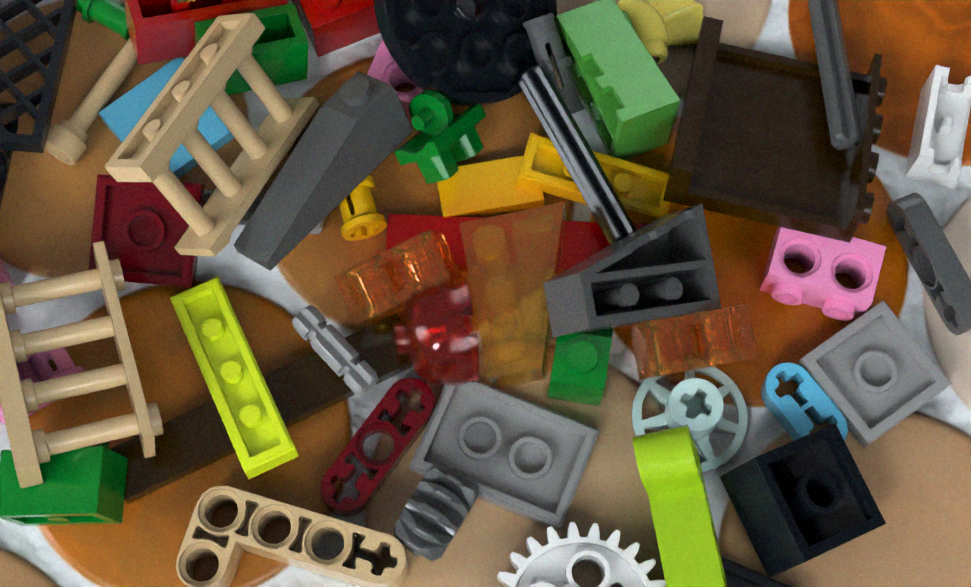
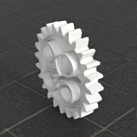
[497,522,666,587]

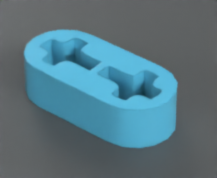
[761,362,848,441]

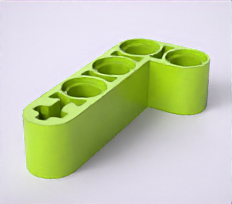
[632,424,728,587]

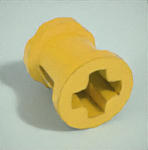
[338,175,387,241]

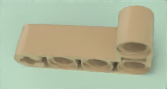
[176,485,408,587]

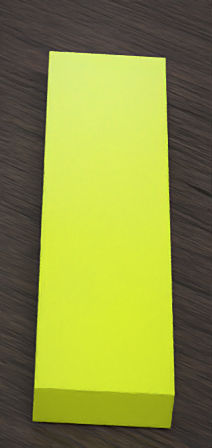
[170,276,299,480]

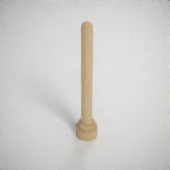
[45,38,137,166]

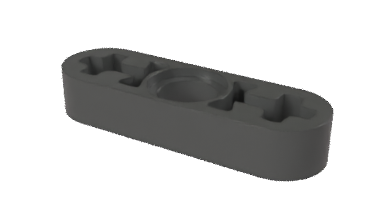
[887,192,971,335]

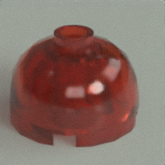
[393,277,479,386]

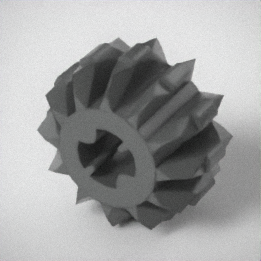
[394,462,479,561]

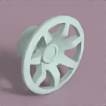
[632,360,748,473]

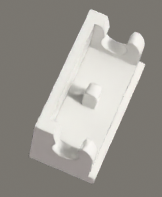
[905,65,971,189]

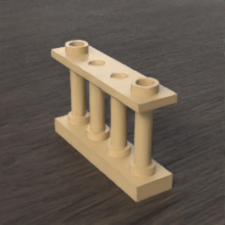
[104,13,320,257]
[0,241,163,489]

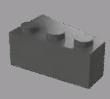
[543,203,722,337]

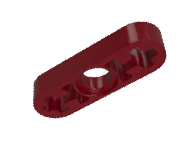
[320,378,435,517]

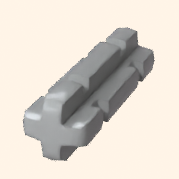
[292,305,379,396]

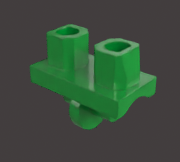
[394,90,486,184]

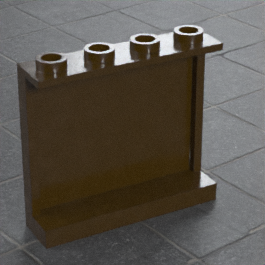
[663,16,887,243]

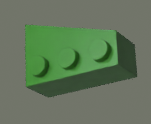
[555,0,680,160]

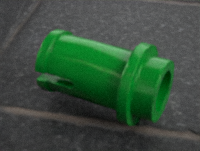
[76,0,130,41]

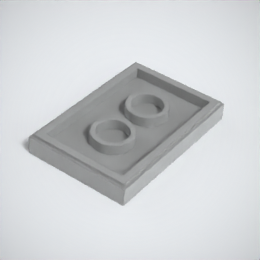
[409,370,600,532]

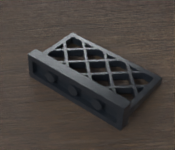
[0,0,78,153]

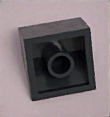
[720,423,886,578]

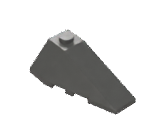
[234,71,413,271]

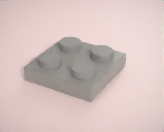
[797,301,952,448]

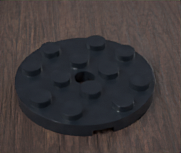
[374,0,557,107]

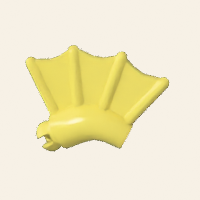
[617,0,704,65]

